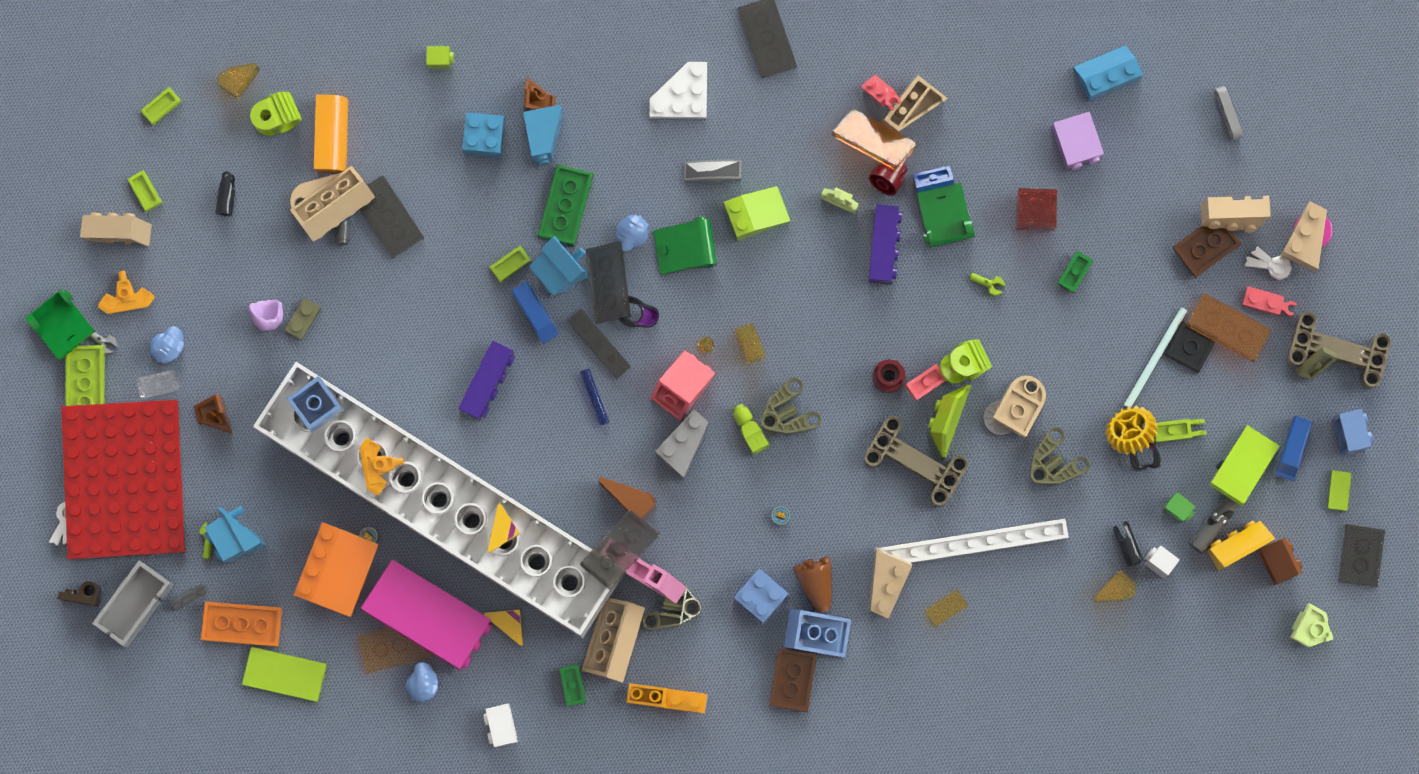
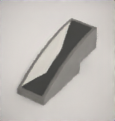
[684,160,742,183]

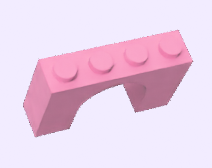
[600,539,687,603]

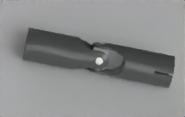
[1189,496,1240,554]

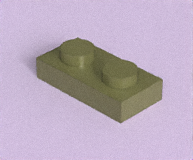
[284,298,321,341]
[1296,347,1338,381]

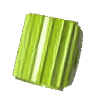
[250,91,302,136]
[940,339,992,384]

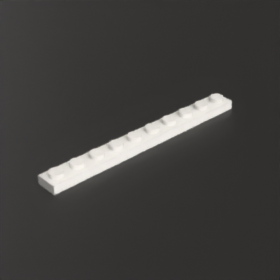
[874,519,1069,563]

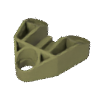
[761,378,821,436]
[1030,427,1090,485]
[642,588,701,631]

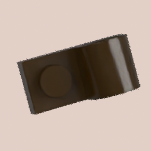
[57,581,101,607]

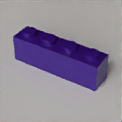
[868,204,902,284]
[458,340,515,421]

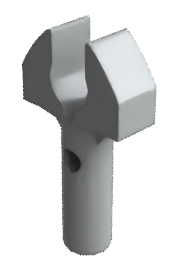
[89,332,118,354]

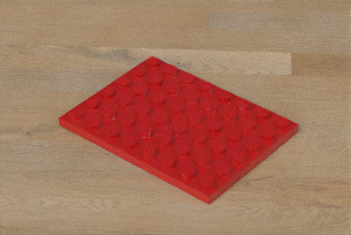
[61,400,185,560]

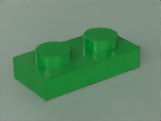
[1057,251,1094,294]
[559,664,586,707]

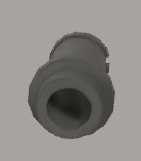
[335,220,350,245]

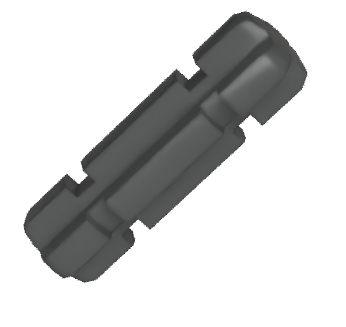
[171,584,207,610]

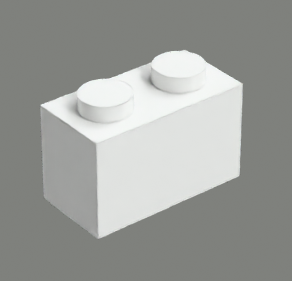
[1144,546,1180,578]
[483,704,518,748]

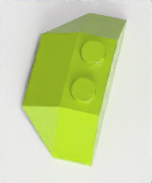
[927,384,971,460]

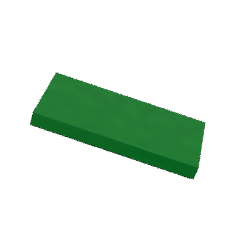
[538,164,594,247]

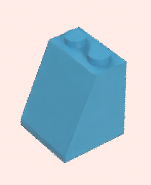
[523,105,563,166]

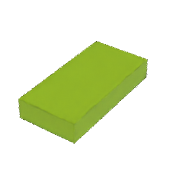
[140,87,182,126]
[127,170,162,212]
[489,246,532,283]
[1327,470,1351,511]

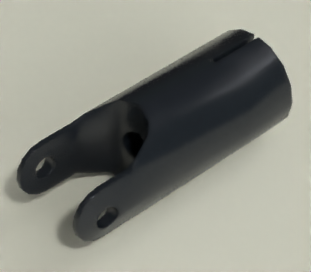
[215,171,236,216]
[1113,521,1144,567]

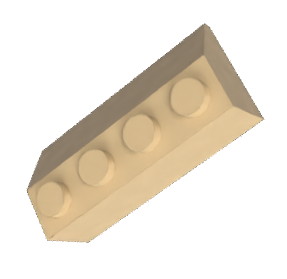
[290,166,375,242]
[581,598,645,683]

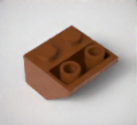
[1258,538,1303,586]

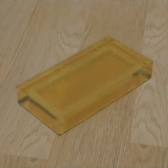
[925,589,968,627]

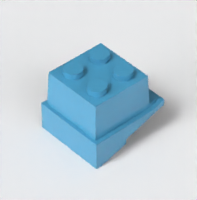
[529,236,590,295]
[204,506,267,564]

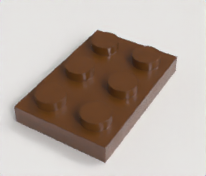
[1172,226,1242,278]
[769,648,817,712]

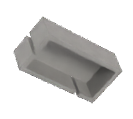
[92,561,174,648]

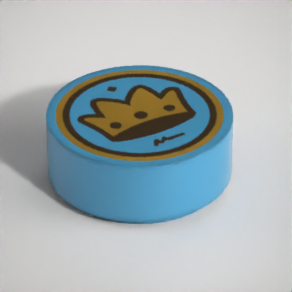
[771,506,791,526]
[359,527,379,543]

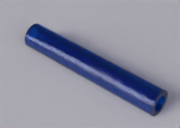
[580,369,609,425]

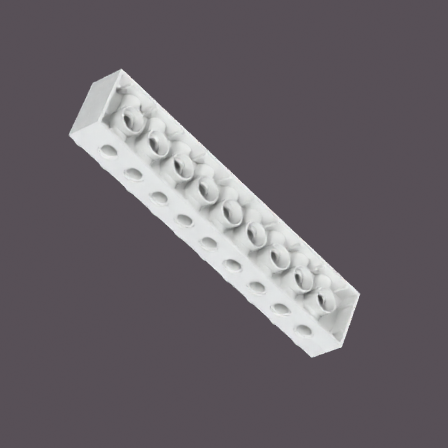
[253,362,624,638]

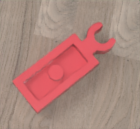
[861,75,902,111]
[1242,286,1297,317]
[904,364,953,401]

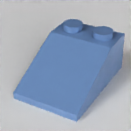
[784,609,851,658]

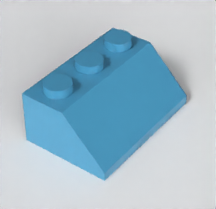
[1073,45,1143,102]

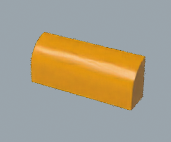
[314,95,348,173]

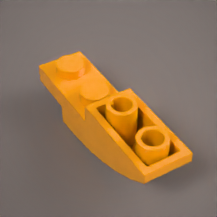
[626,683,708,714]

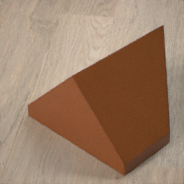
[524,77,555,112]
[194,394,233,434]

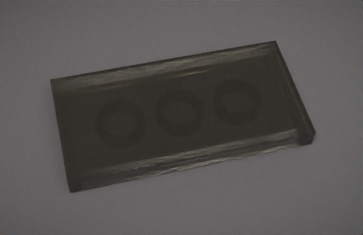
[738,0,797,79]
[360,175,424,259]
[586,241,631,324]
[580,510,660,590]

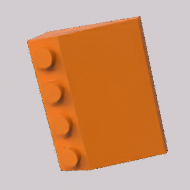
[294,522,379,617]

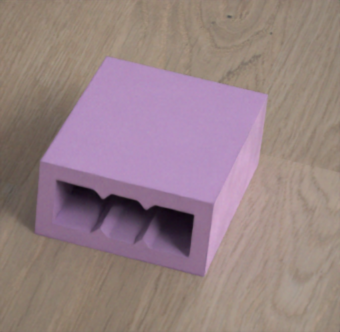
[1052,111,1104,170]

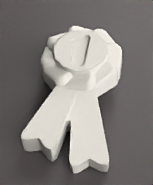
[1245,247,1292,280]
[49,502,67,546]

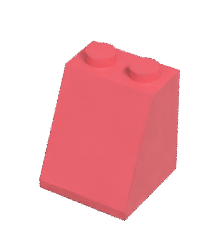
[650,350,715,421]

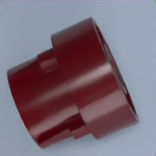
[869,156,908,196]
[872,359,906,393]

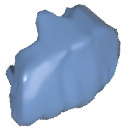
[615,214,649,251]
[150,326,184,364]
[406,662,439,704]

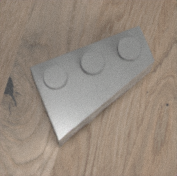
[655,409,709,480]

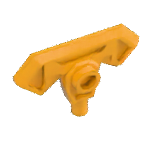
[98,271,155,314]
[359,438,404,496]

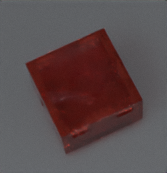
[1016,188,1057,231]

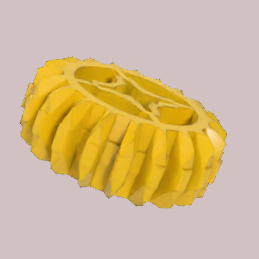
[1105,406,1158,455]

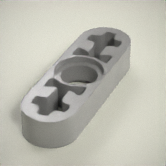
[1214,86,1242,140]

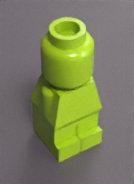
[733,404,769,456]

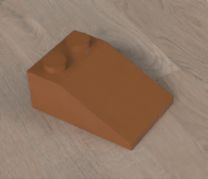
[598,477,656,524]

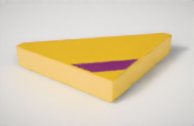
[488,503,520,553]
[484,609,523,646]

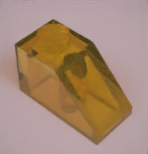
[217,63,260,100]
[734,323,765,365]
[1092,570,1137,602]

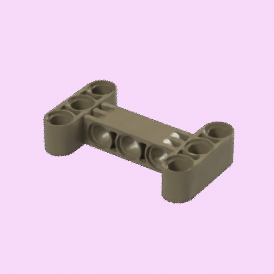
[1286,311,1391,389]
[864,416,968,508]

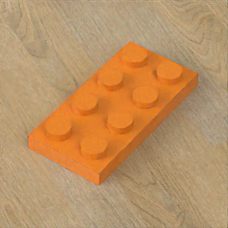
[201,601,283,647]

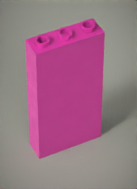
[361,560,492,672]

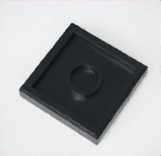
[1165,321,1217,373]

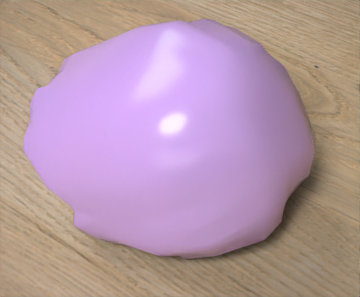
[248,300,283,331]

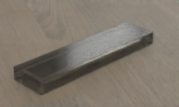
[567,309,631,379]

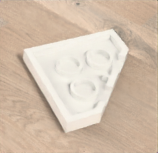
[650,62,707,119]

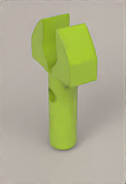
[970,273,1006,296]
[199,522,212,559]

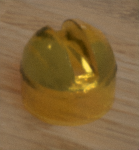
[697,337,714,353]

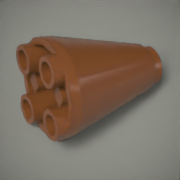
[793,556,832,612]

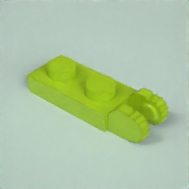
[1155,419,1207,443]

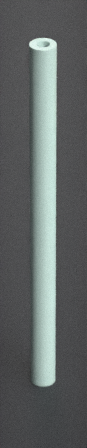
[1124,307,1187,408]

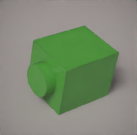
[1163,492,1195,523]

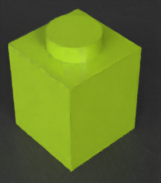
[426,46,454,69]

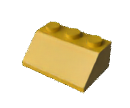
[1207,520,1275,571]

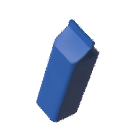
[511,282,559,344]
[1275,416,1313,481]

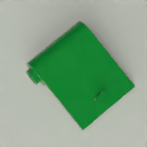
[917,183,975,248]
[653,216,717,275]
[25,289,96,361]

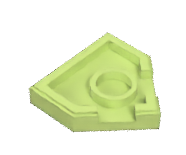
[821,188,859,214]
[1290,603,1333,647]

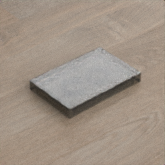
[1338,524,1385,588]

